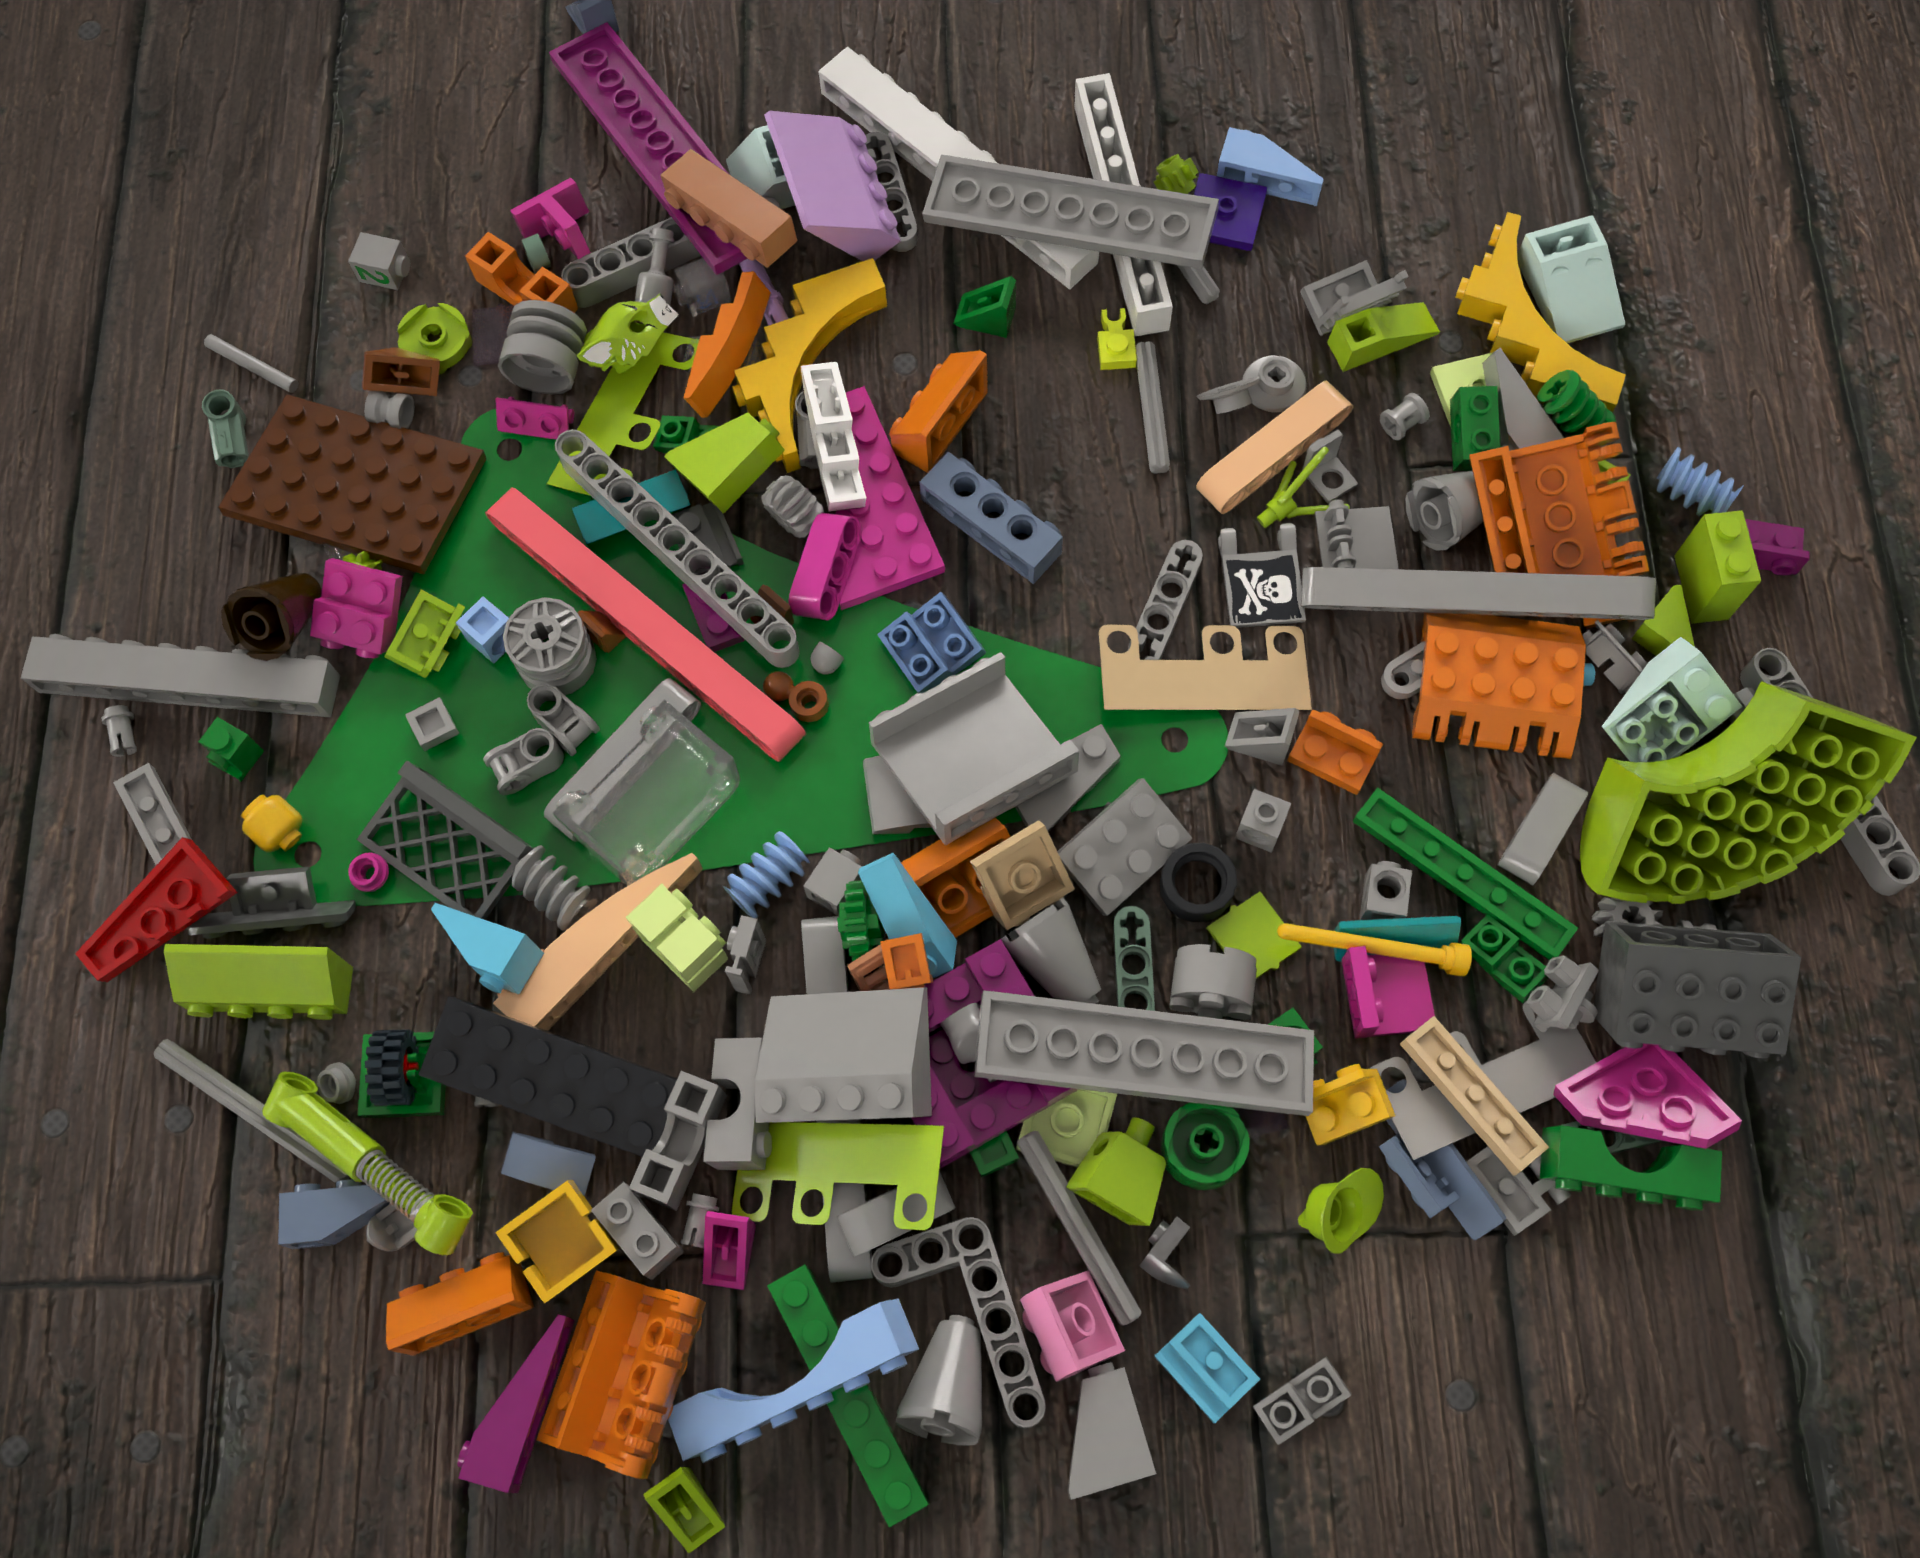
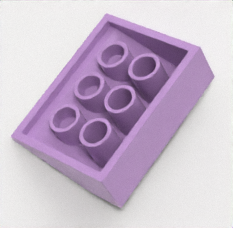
[764,111,900,261]

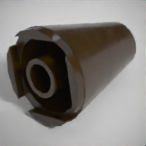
[221,573,322,661]

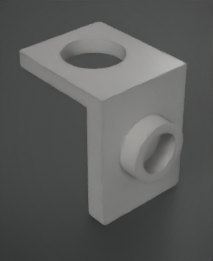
[1302,429,1358,504]

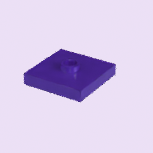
[1194,173,1268,251]

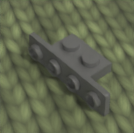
[187,866,356,939]

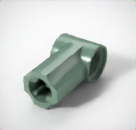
[202,389,249,468]

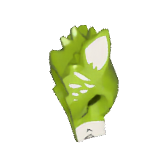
[577,294,679,374]

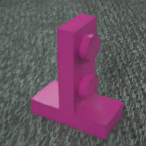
[510,178,591,259]

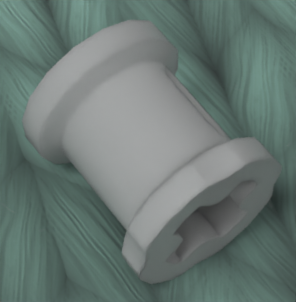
[1380,393,1430,440]

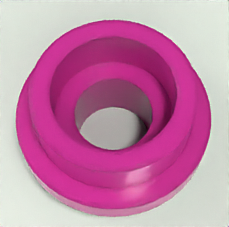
[348,853,389,892]

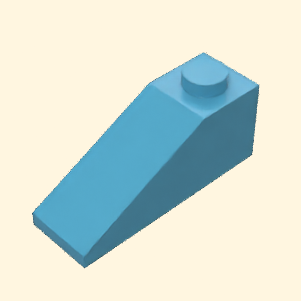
[858,853,957,978]
[431,903,544,995]

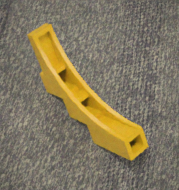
[1455,212,1626,413]
[732,258,887,473]

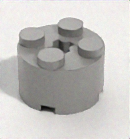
[1169,944,1257,1020]

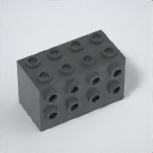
[1594,921,1801,1058]

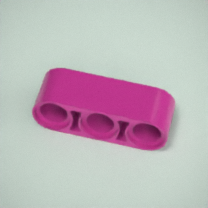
[788,513,861,620]

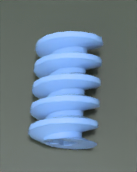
[1656,447,1744,516]
[723,831,810,918]

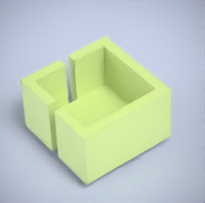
[626,884,728,992]

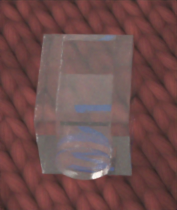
[673,258,731,317]

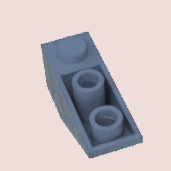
[278,1179,390,1249]

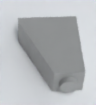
[1067,1362,1156,1500]

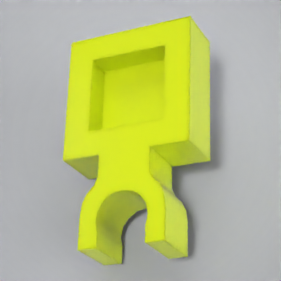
[1097,308,1137,370]

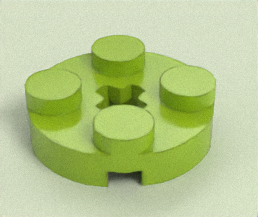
[397,303,473,375]

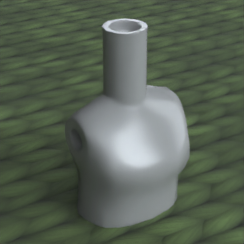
[940,1003,998,1083]

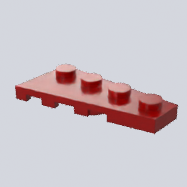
[75,837,238,982]

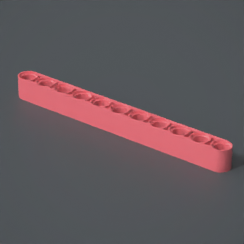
[485,487,806,762]

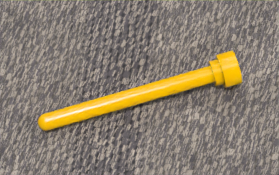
[1277,923,1472,977]

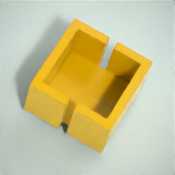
[495,1180,620,1304]

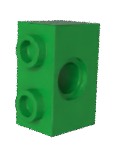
[1450,386,1500,471]

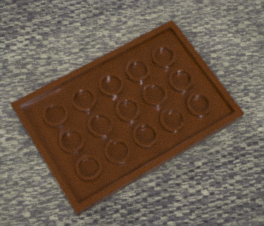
[218,395,486,575]

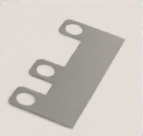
[1370,1001,1597,1160]

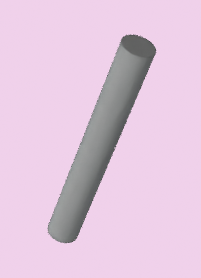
[204,334,299,393]

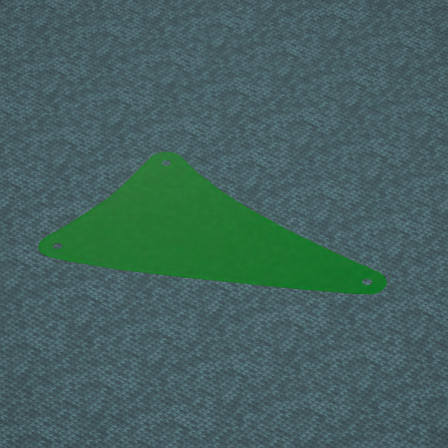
[254,408,1228,906]

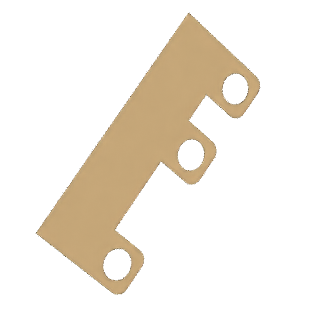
[1099,625,1312,710]

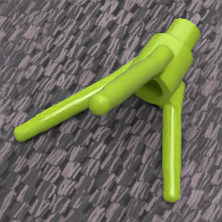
[1257,446,1350,528]

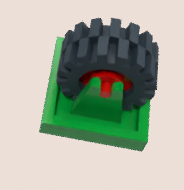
[358,1029,446,1118]

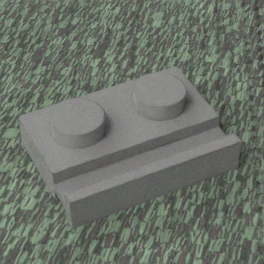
[725,915,766,995]

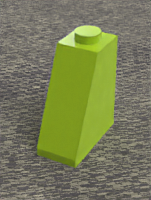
[664,413,785,514]

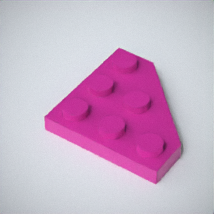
[1553,1044,1742,1149]

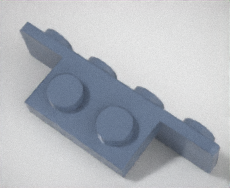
[1379,1079,1506,1240]

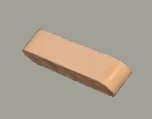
[1196,380,1353,514]

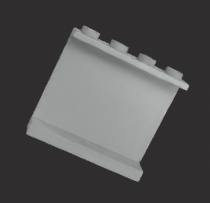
[869,652,1079,845]

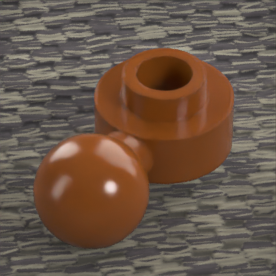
[763,671,829,722]

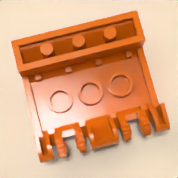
[1469,422,1650,576]
[1412,613,1586,759]
[536,1270,706,1479]

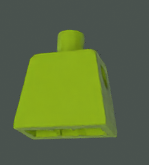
[1066,1117,1166,1226]

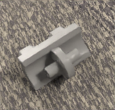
[1526,956,1599,1032]

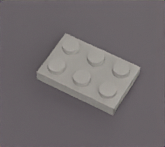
[1057,778,1192,916]

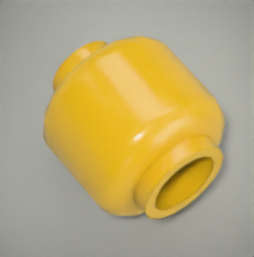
[241,794,302,852]

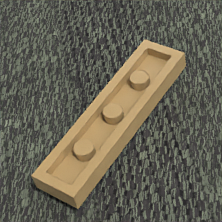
[1400,1016,1549,1176]

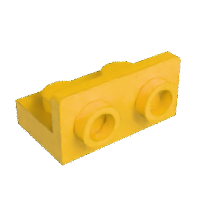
[1306,1064,1395,1146]

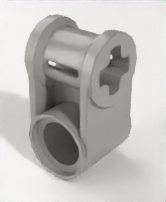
[527,683,600,757]
[483,728,564,795]

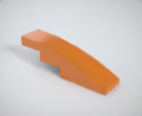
[684,271,771,418]

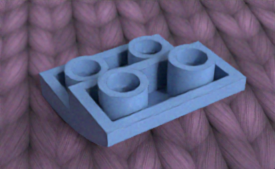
[877,592,986,693]

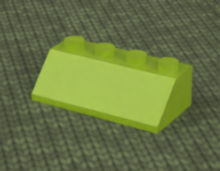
[164,944,353,1020]

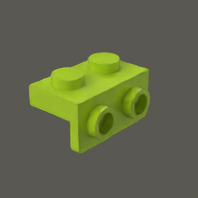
[384,589,465,678]

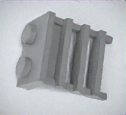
[1300,260,1409,336]

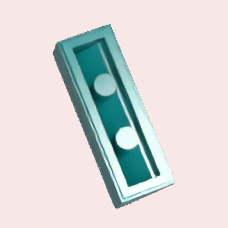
[572,469,691,544]
[1334,916,1461,962]

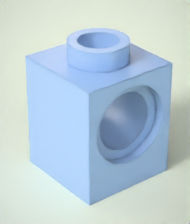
[456,596,509,664]

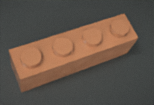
[660,149,798,268]

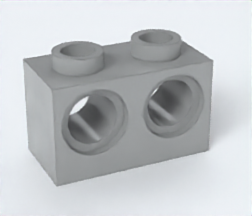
[591,1182,684,1280]

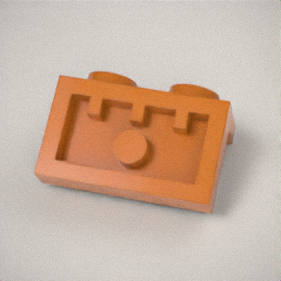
[1287,710,1383,795]

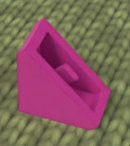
[702,1211,756,1290]

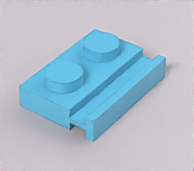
[1154,1313,1260,1424]

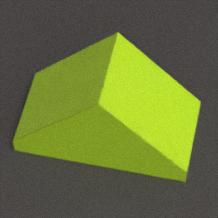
[1631,585,1695,656]
[643,1467,726,1553]

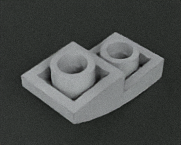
[1253,1356,1352,1445]

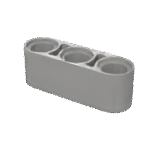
[1497,772,1588,886]
[837,1170,955,1256]

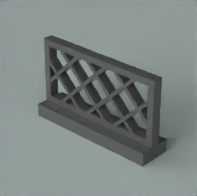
[356,760,534,920]

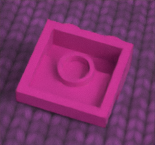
[310,558,403,658]

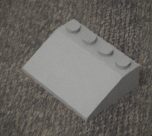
[755,987,932,1123]

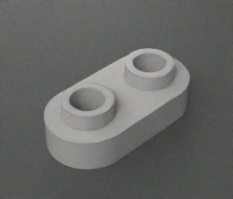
[1381,641,1425,699]

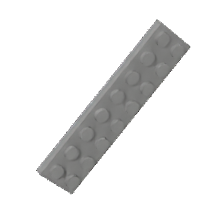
[922,154,1219,269]
[974,990,1314,1116]

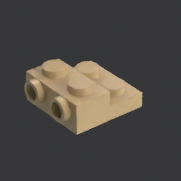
[970,820,1075,930]

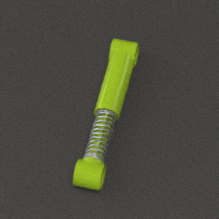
[262,1072,473,1255]

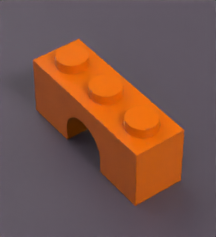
[465,232,578,313]

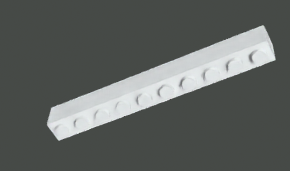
[819,46,1099,290]

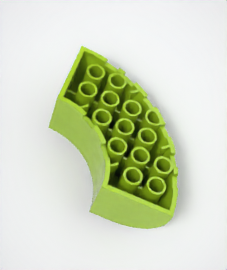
[1580,681,1917,904]

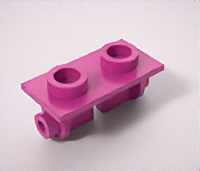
[495,397,575,439]

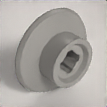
[1242,356,1307,412]
[1197,377,1260,414]

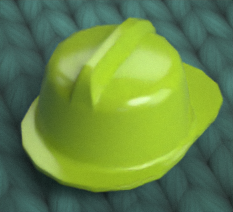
[1298,1168,1384,1254]

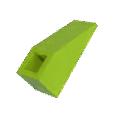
[1327,302,1440,372]

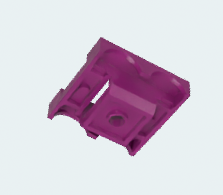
[911,939,1079,1169]

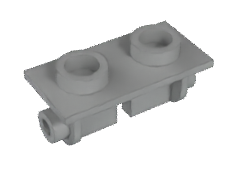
[1583,620,1648,694]

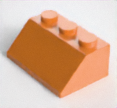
[889,351,988,473]
[901,818,1010,938]
[386,1252,534,1356]

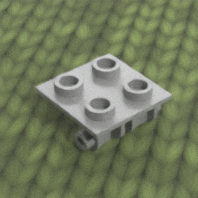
[1315,500,1399,569]

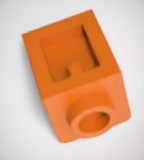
[880,933,933,989]

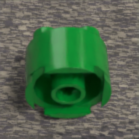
[1161,1102,1250,1190]

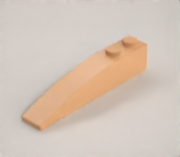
[493,853,703,1031]

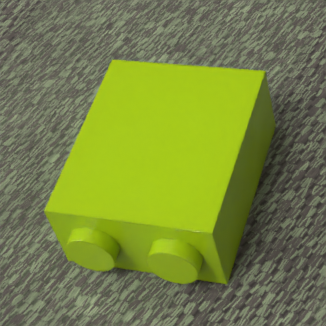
[1674,510,1762,624]

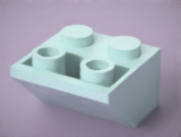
[726,125,795,209]

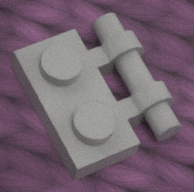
[1466,1147,1571,1236]

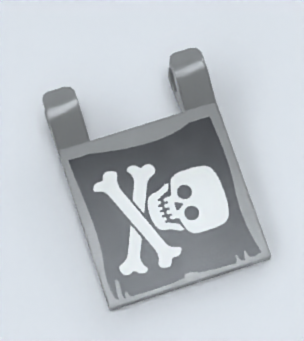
[1218,523,1306,628]

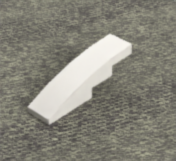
[801,362,866,511]

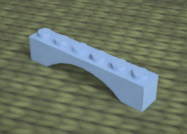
[668,1298,919,1463]

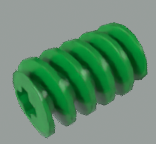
[1537,370,1616,437]

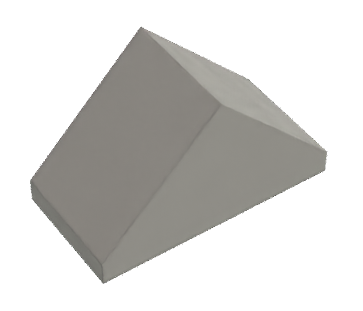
[1225,708,1300,766]

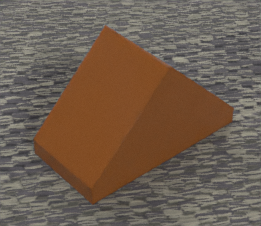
[362,347,440,396]

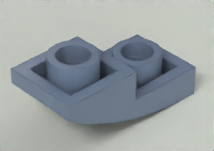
[501,1132,596,1196]

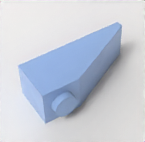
[1217,127,1323,206]

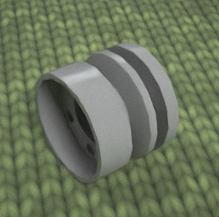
[498,300,587,395]
[503,597,597,695]

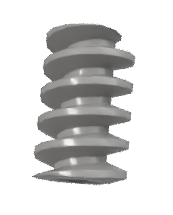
[511,845,598,932]

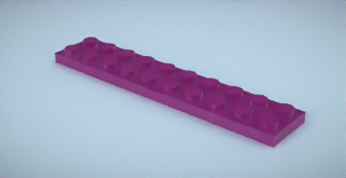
[549,22,748,275]

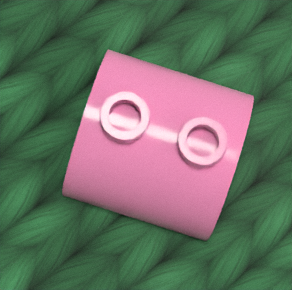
[1020,1270,1125,1382]

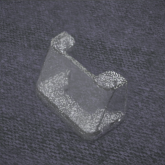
[553,699,740,886]

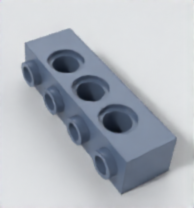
[919,451,1063,584]

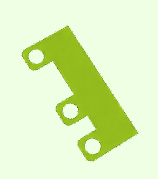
[547,332,699,496]
[731,1122,944,1230]

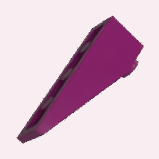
[457,1314,575,1493]

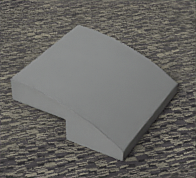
[863,755,932,834]

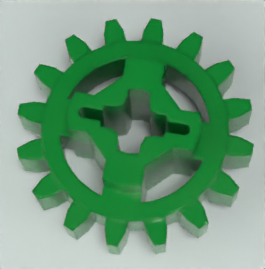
[837,880,885,962]

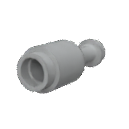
[635,228,674,323]

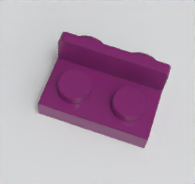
[1745,519,1810,576]

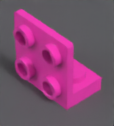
[1341,946,1435,1039]

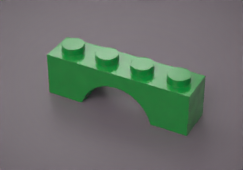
[1540,1125,1722,1211]

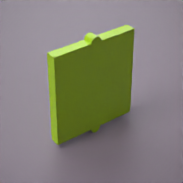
[1206,892,1302,979]

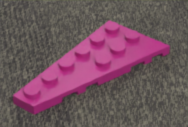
[836,386,945,611]

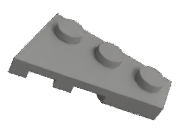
[1015,724,1121,832]

